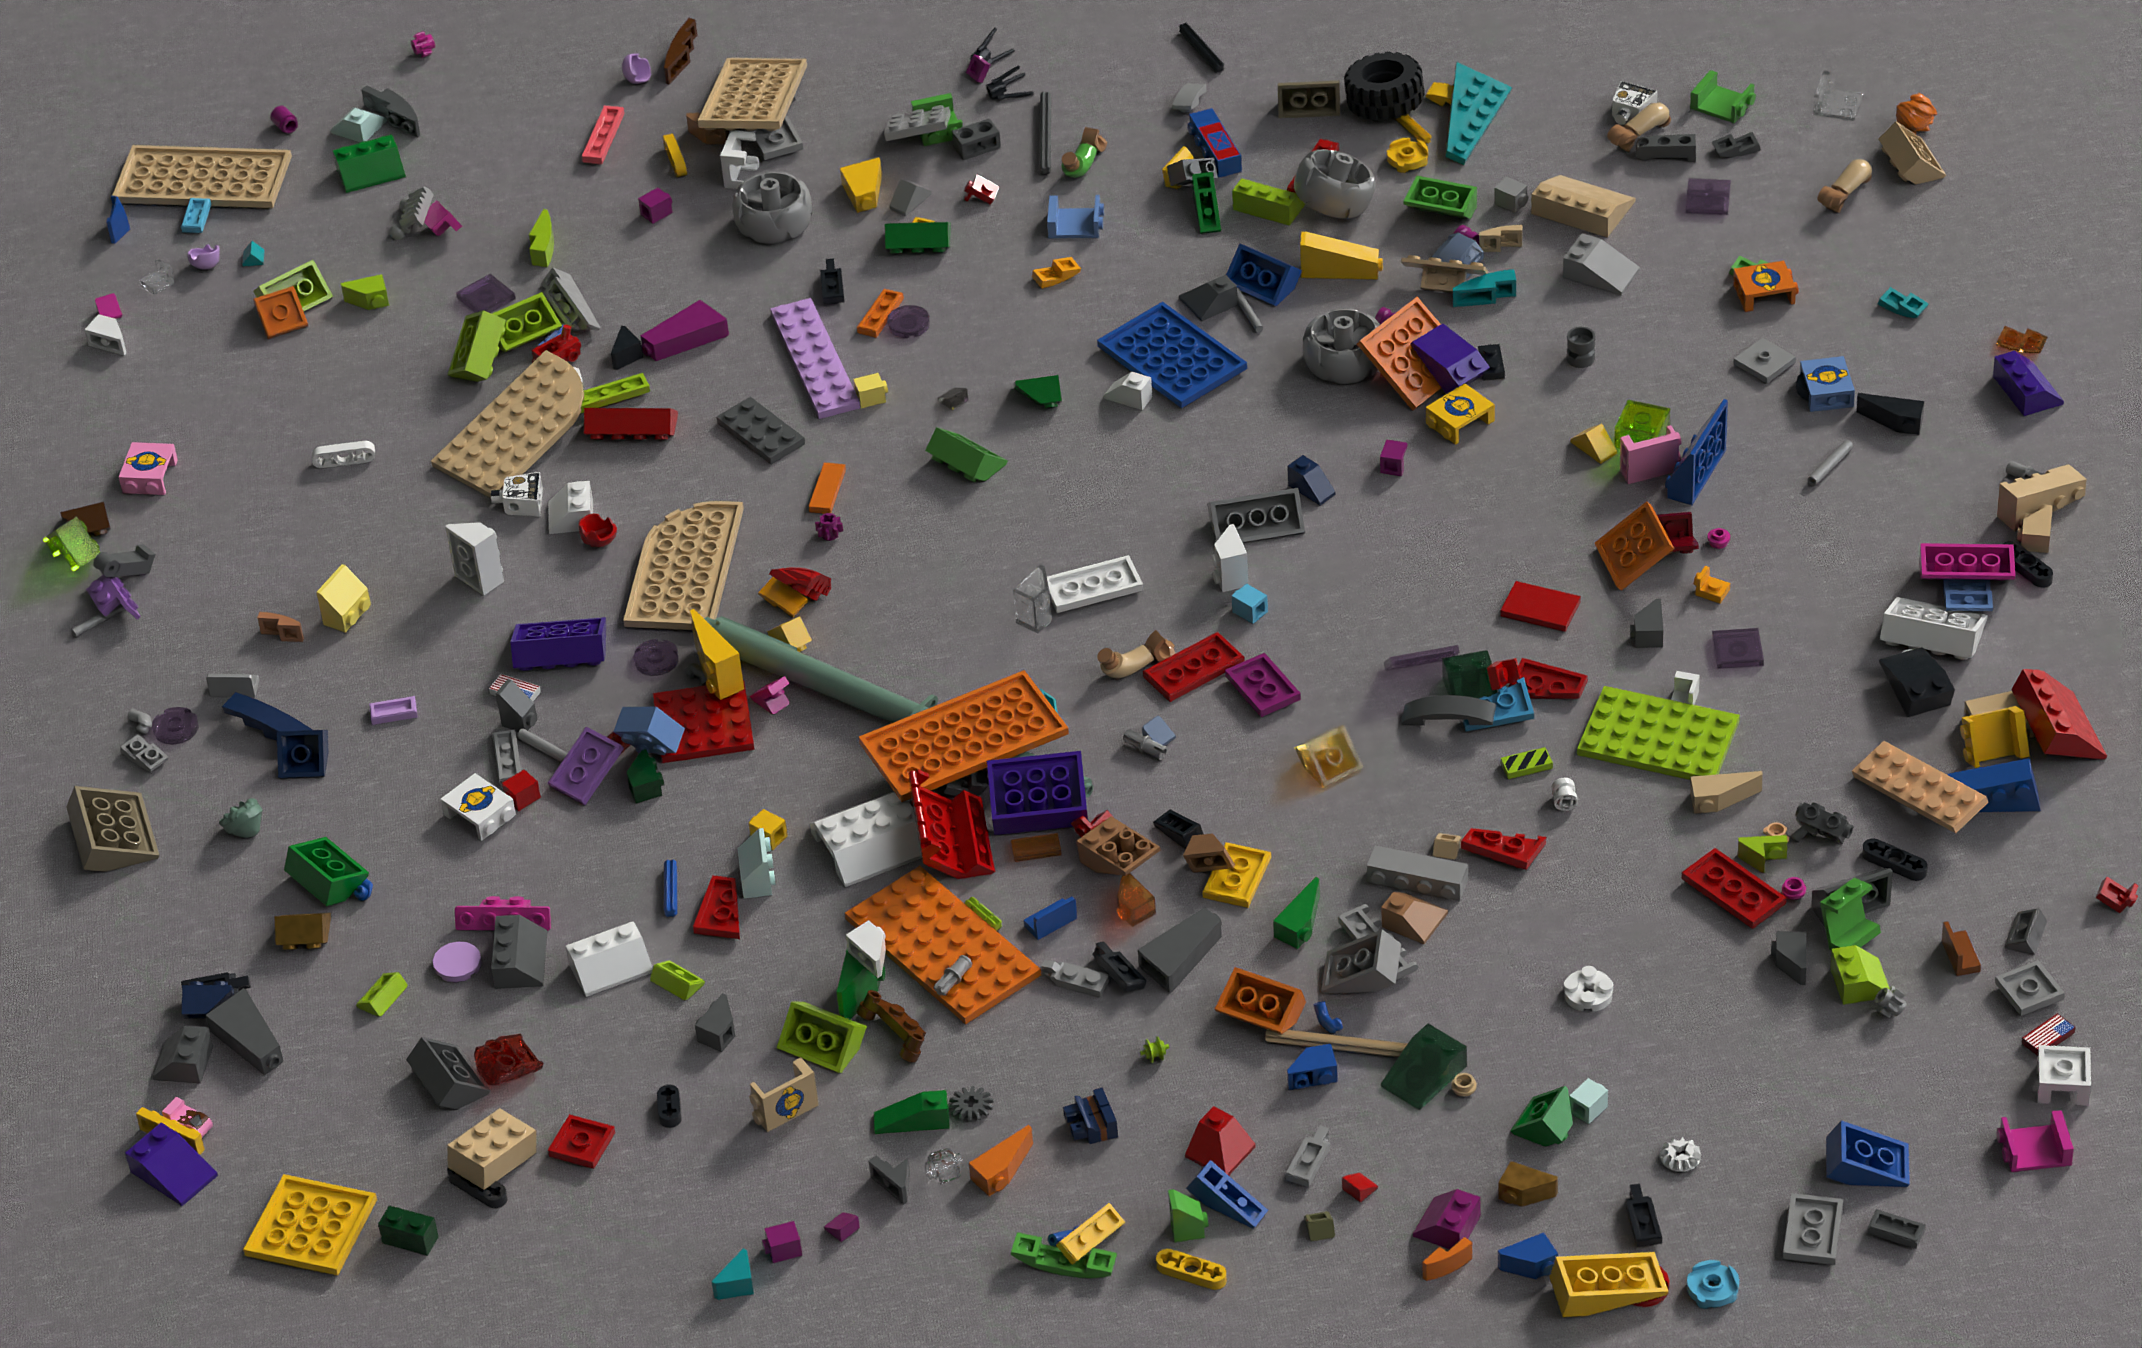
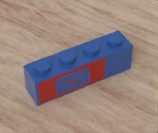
[1187,108,1242,178]

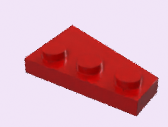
[1508,658,1588,699]
[1461,828,1546,870]
[693,875,740,939]

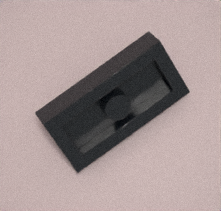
[1478,344,1505,381]

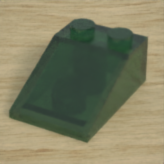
[1381,1023,1467,1110]

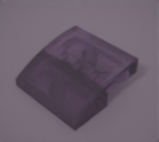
[1686,178,1731,215]

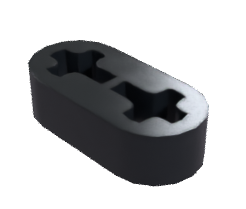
[657,1084,682,1128]

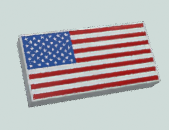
[489,674,541,701]

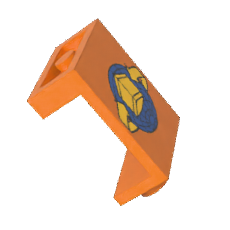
[1733,260,1799,312]

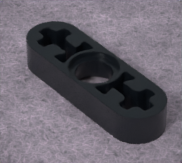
[2003,541,2053,588]
[1862,838,1928,881]
[447,1168,508,1208]

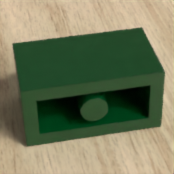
[378,1205,439,1256]

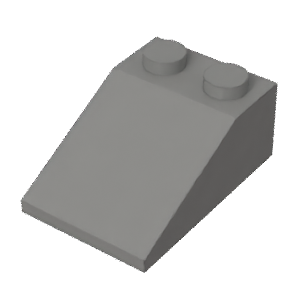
[1563,233,1640,295]
[1321,929,1401,994]

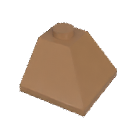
[1381,892,1448,944]

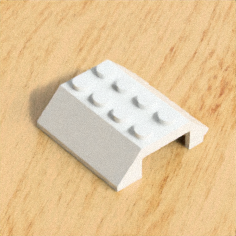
[809,792,922,887]

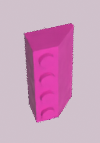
[1919,543,2015,580]

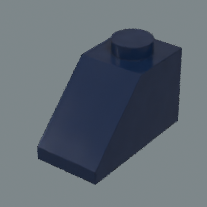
[1287,455,1336,506]

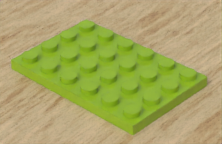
[1577,686,1740,780]

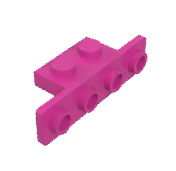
[455,896,551,931]

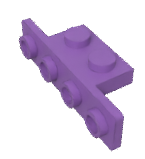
[86,571,141,620]

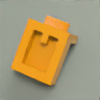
[1694,566,1730,604]

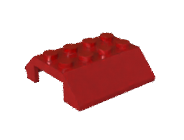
[909,769,995,879]

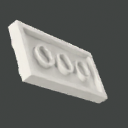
[1043,555,1143,613]

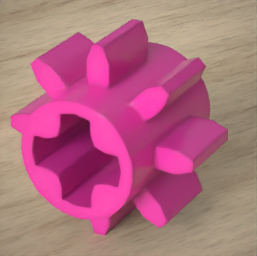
[411,31,435,58]

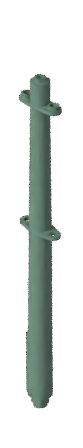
[704,616,1093,798]

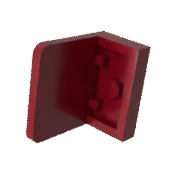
[1657,512,1699,555]

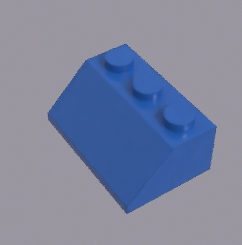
[1226,243,1302,306]

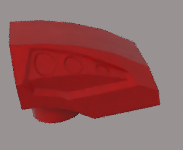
[769,567,831,601]

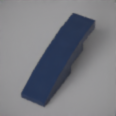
[222,692,313,741]

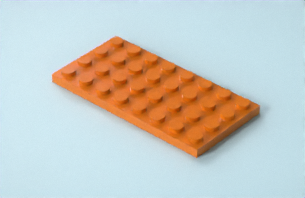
[859,670,1069,802]
[845,866,1041,1024]

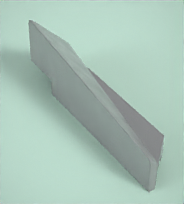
[541,267,601,332]

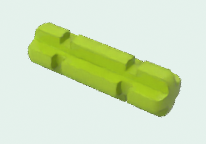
[965,897,1002,931]

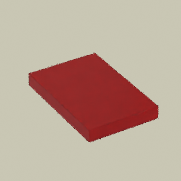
[1500,581,1581,632]

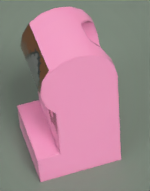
[162,1097,213,1137]

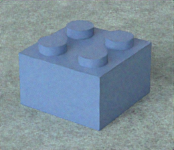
[613,707,685,755]

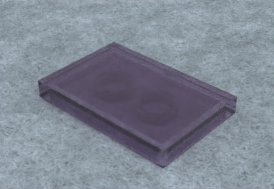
[1384,645,1460,671]

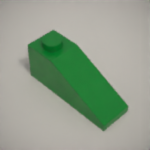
[1192,172,1221,234]
[1273,877,1320,949]
[874,1090,950,1134]

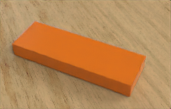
[857,289,904,338]
[809,462,846,514]

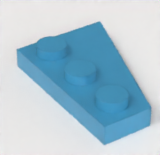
[1462,677,1534,732]

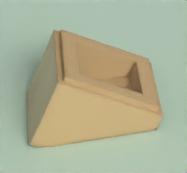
[1433,833,1462,859]

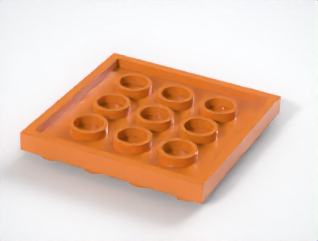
[1357,297,1442,411]

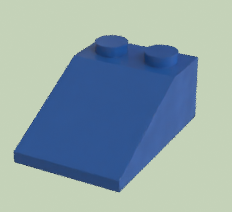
[1826,1120,1910,1187]

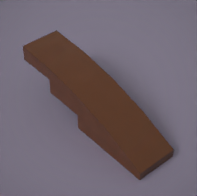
[664,18,698,85]

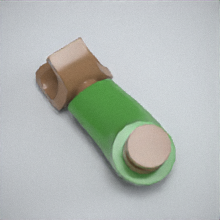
[1061,127,1107,177]

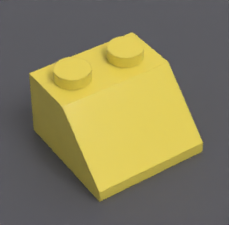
[316,564,371,633]

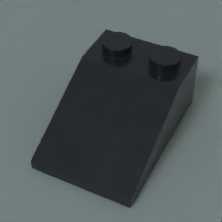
[1879,647,1955,717]

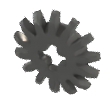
[949,1086,994,1122]

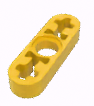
[662,133,687,177]
[1156,1249,1227,1290]

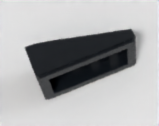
[1153,809,1203,849]

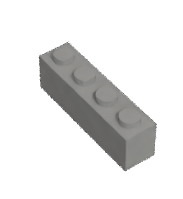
[1367,845,1468,901]

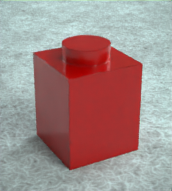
[502,769,541,811]

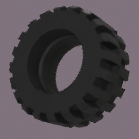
[1344,52,1425,121]

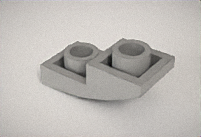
[1172,83,1206,113]
[120,735,168,772]

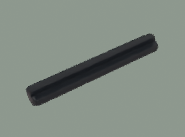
[1179,22,1224,72]

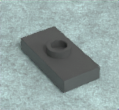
[1867,1209,1926,1249]

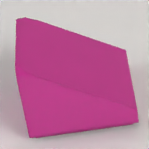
[95,293,123,319]

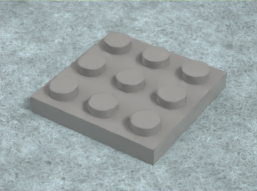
[884,105,951,141]

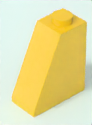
[840,157,882,213]

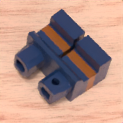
[1063,1087,1118,1144]

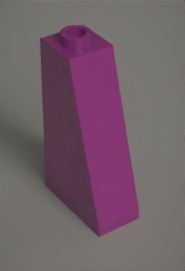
[640,300,729,361]

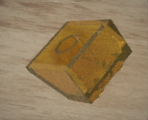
[1294,725,1363,787]

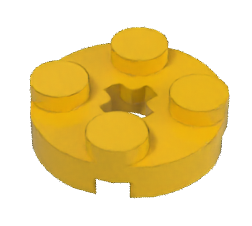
[1387,138,1428,173]

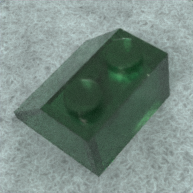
[1442,650,1498,699]

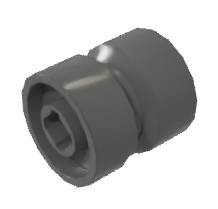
[1567,326,1595,368]

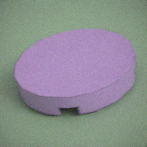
[433,942,482,983]

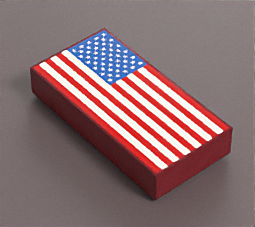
[2021,1013,2076,1056]

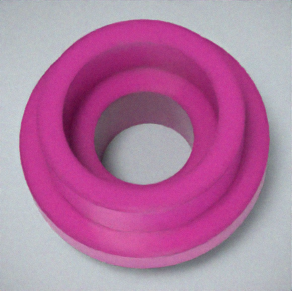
[1707,528,1730,549]
[1782,877,1806,900]

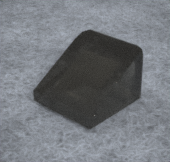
[938,388,968,410]

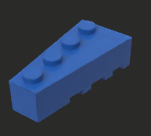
[1946,758,2041,812]

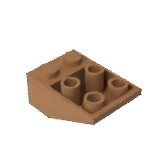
[1077,816,1161,876]

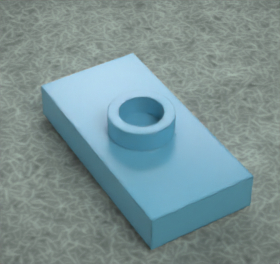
[181,198,211,233]

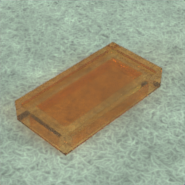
[1011,833,1062,862]

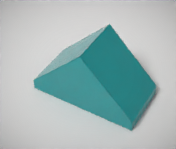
[711,1248,754,1300]

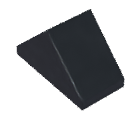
[611,326,643,370]

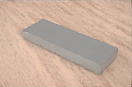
[492,729,521,787]

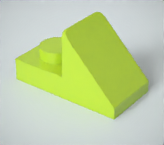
[1737,835,1788,873]

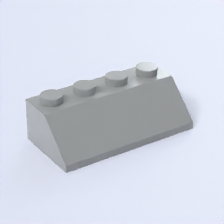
[1207,488,1305,542]

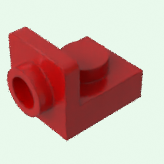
[1487,658,1521,690]

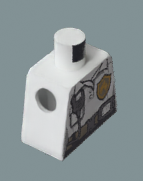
[1612,81,1657,125]
[491,472,543,517]

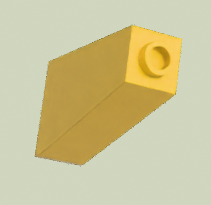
[1300,231,1383,280]

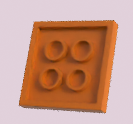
[1594,501,1674,591]

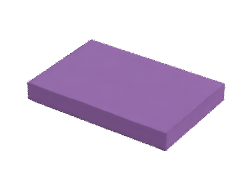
[547,727,624,805]

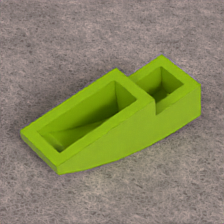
[529,209,554,267]

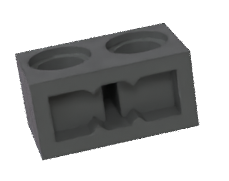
[952,119,1001,161]

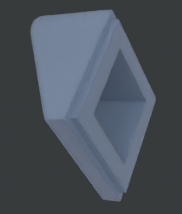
[1142,716,1176,746]

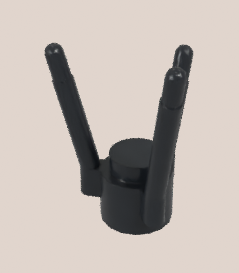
[970,27,1015,64]
[986,65,1034,101]

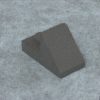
[869,1156,910,1205]

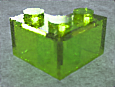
[43,517,101,571]

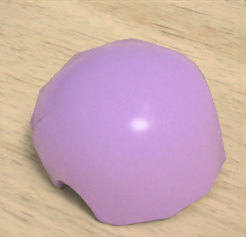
[622,53,651,84]
[187,244,219,270]

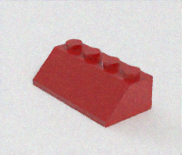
[584,408,678,440]

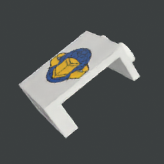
[441,773,516,841]

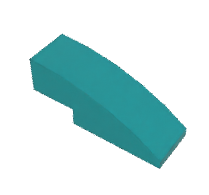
[1453,269,1516,307]

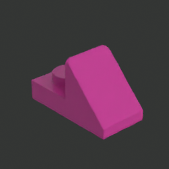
[750,676,790,714]

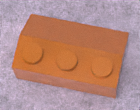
[1215,967,1306,1034]

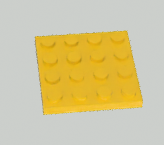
[243,1174,377,1276]

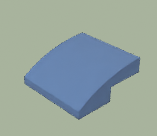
[1943,579,1993,611]

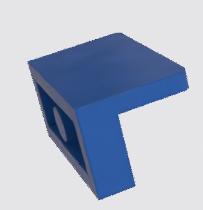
[1023,897,1077,940]

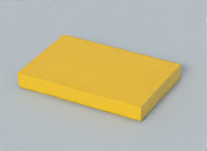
[1202,842,1271,908]

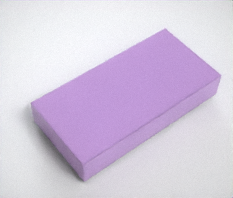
[369,696,418,725]

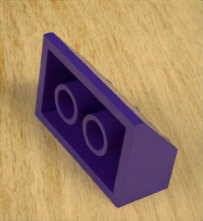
[1993,351,2064,416]

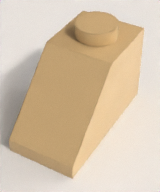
[2017,505,2053,553]

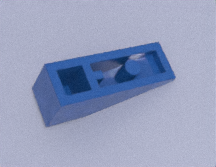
[1186,1160,1268,1229]

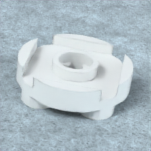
[1564,966,1613,1012]

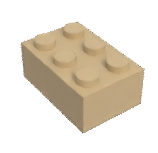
[447,1108,536,1190]

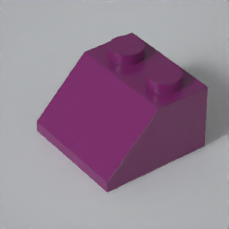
[1413,1189,1481,1249]

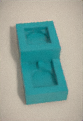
[1878,287,1929,318]

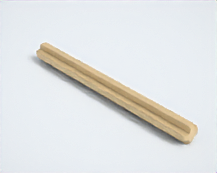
[1265,1029,1412,1058]

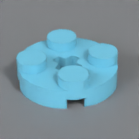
[1687,1260,1739,1309]

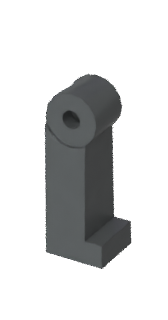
[1636,134,1696,162]
[93,544,156,577]

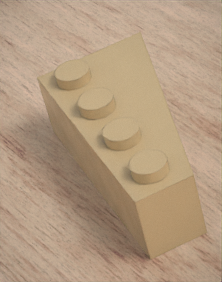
[1997,464,2087,532]

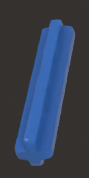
[664,859,677,917]

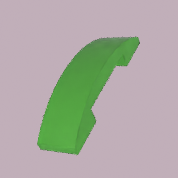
[1011,1232,1117,1278]

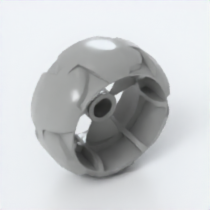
[1294,149,1375,219]
[732,172,813,244]
[1303,308,1380,384]

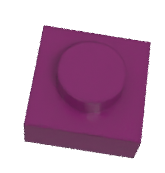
[966,55,991,83]

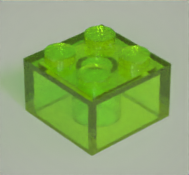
[1614,400,1671,449]

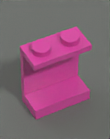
[1996,1110,2074,1172]

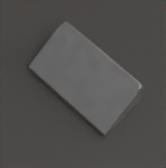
[2006,908,2047,954]

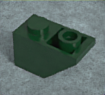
[626,749,664,804]

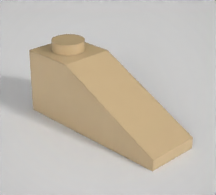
[1690,771,1763,814]

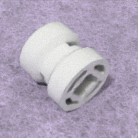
[1551,778,1578,811]

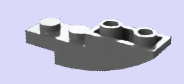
[361,86,420,137]

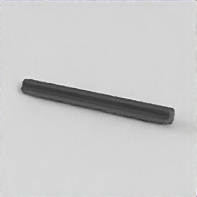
[1040,92,1051,174]

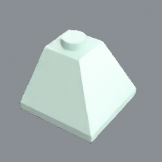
[330,107,387,142]

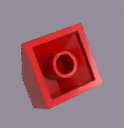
[1185,1106,1256,1176]

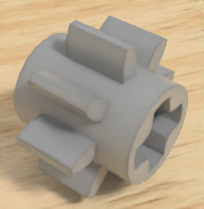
[1875,986,1906,1018]

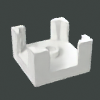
[720,130,759,189]
[2037,1045,2091,1106]

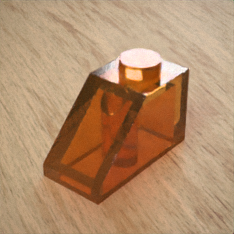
[1117,873,1156,927]

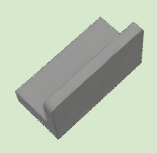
[206,674,259,697]

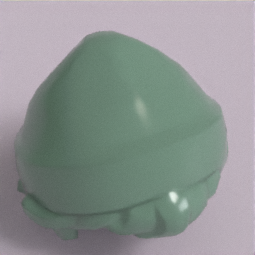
[219,798,263,838]

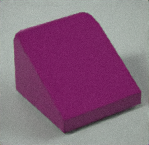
[824,1212,860,1242]

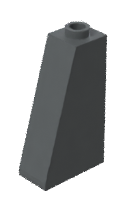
[1138,907,1222,993]
[206,988,284,1075]

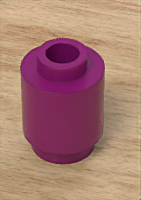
[270,106,298,133]

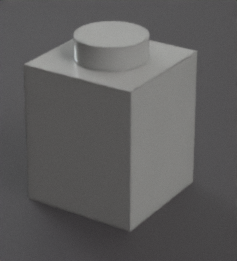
[1495,177,1528,213]

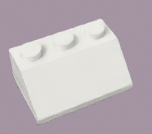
[445,523,504,596]
[566,921,653,997]

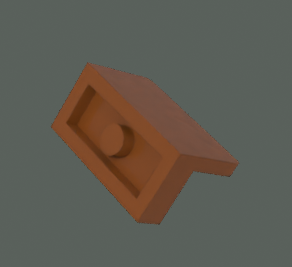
[1941,921,1981,976]

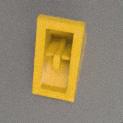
[1570,423,1617,464]

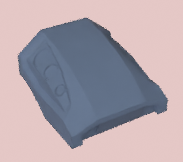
[1432,233,1484,279]

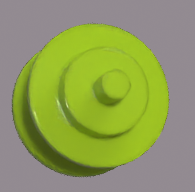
[1140,1036,1170,1063]

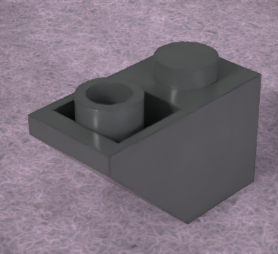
[1167,158,1218,186]
[695,993,735,1052]

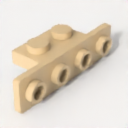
[1401,255,1488,293]

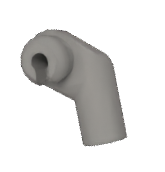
[128,709,152,734]

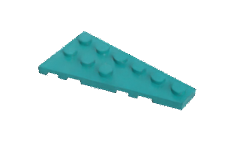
[1445,62,1512,165]

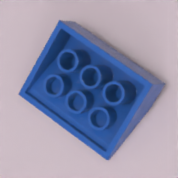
[1665,399,1728,505]

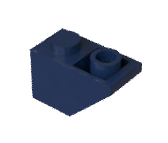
[182,981,234,1019]

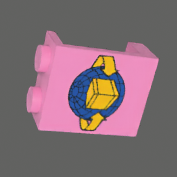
[119,442,178,495]

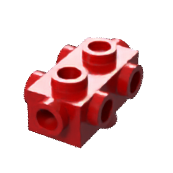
[532,325,581,363]

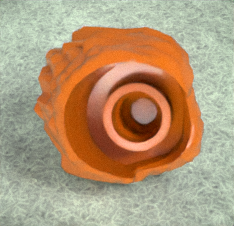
[1896,93,1937,134]

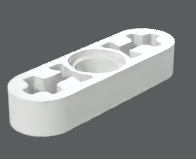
[312,441,375,468]

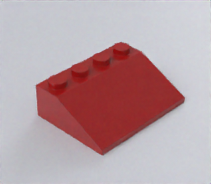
[2011,669,2107,759]

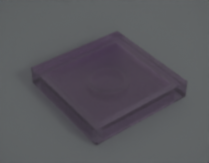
[456,274,516,313]
[1712,628,1764,669]

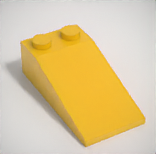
[690,609,744,700]
[1549,1252,1668,1317]

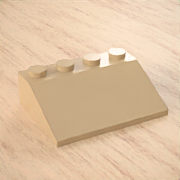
[1531,175,1636,238]

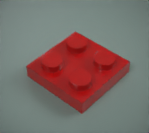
[548,1114,615,1169]

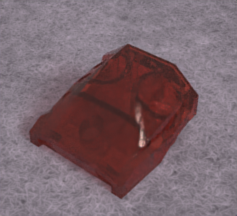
[474,1034,543,1085]

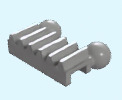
[390,186,434,240]

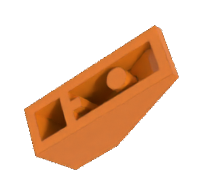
[969,1125,1033,1196]

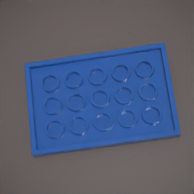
[1097,301,1247,408]

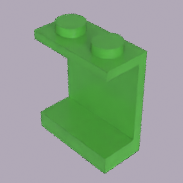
[1690,70,1756,123]
[911,93,963,146]
[1820,877,1881,950]

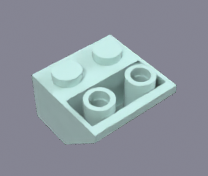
[737,828,776,899]

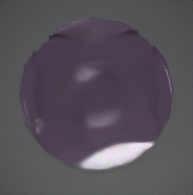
[887,305,930,338]
[633,639,679,676]
[152,707,199,745]

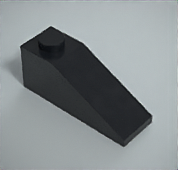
[1856,393,1925,435]

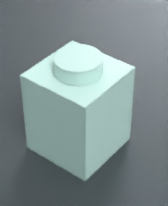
[1569,1078,1608,1124]

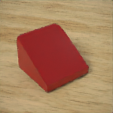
[1342,1172,1378,1202]

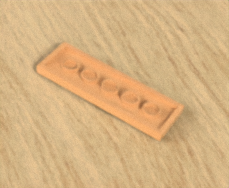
[1852,741,1989,834]

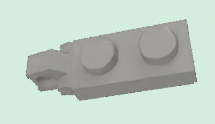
[1041,959,1110,998]
[1285,1125,1330,1187]

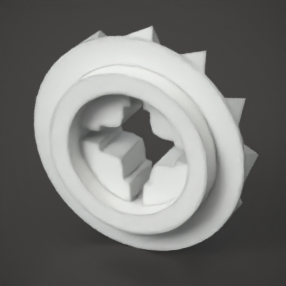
[1660,1137,1701,1172]

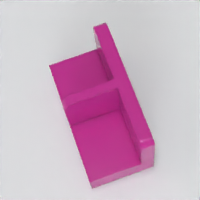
[424,200,462,236]

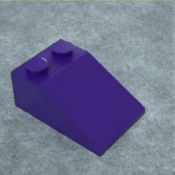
[1411,324,1490,394]
[125,1122,218,1206]

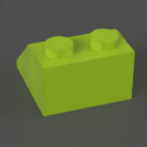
[1830,945,1890,1005]

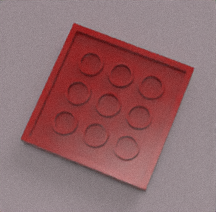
[653,680,755,763]

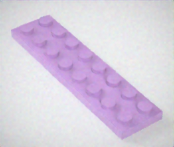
[770,298,860,419]

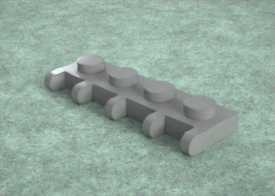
[1338,904,1418,980]

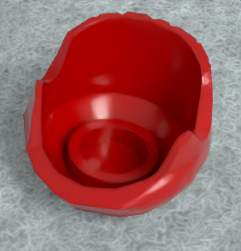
[579,513,617,548]

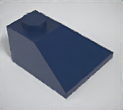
[277,730,329,778]

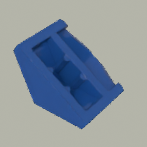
[106,196,130,244]

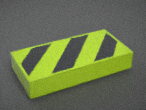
[1500,747,1553,779]

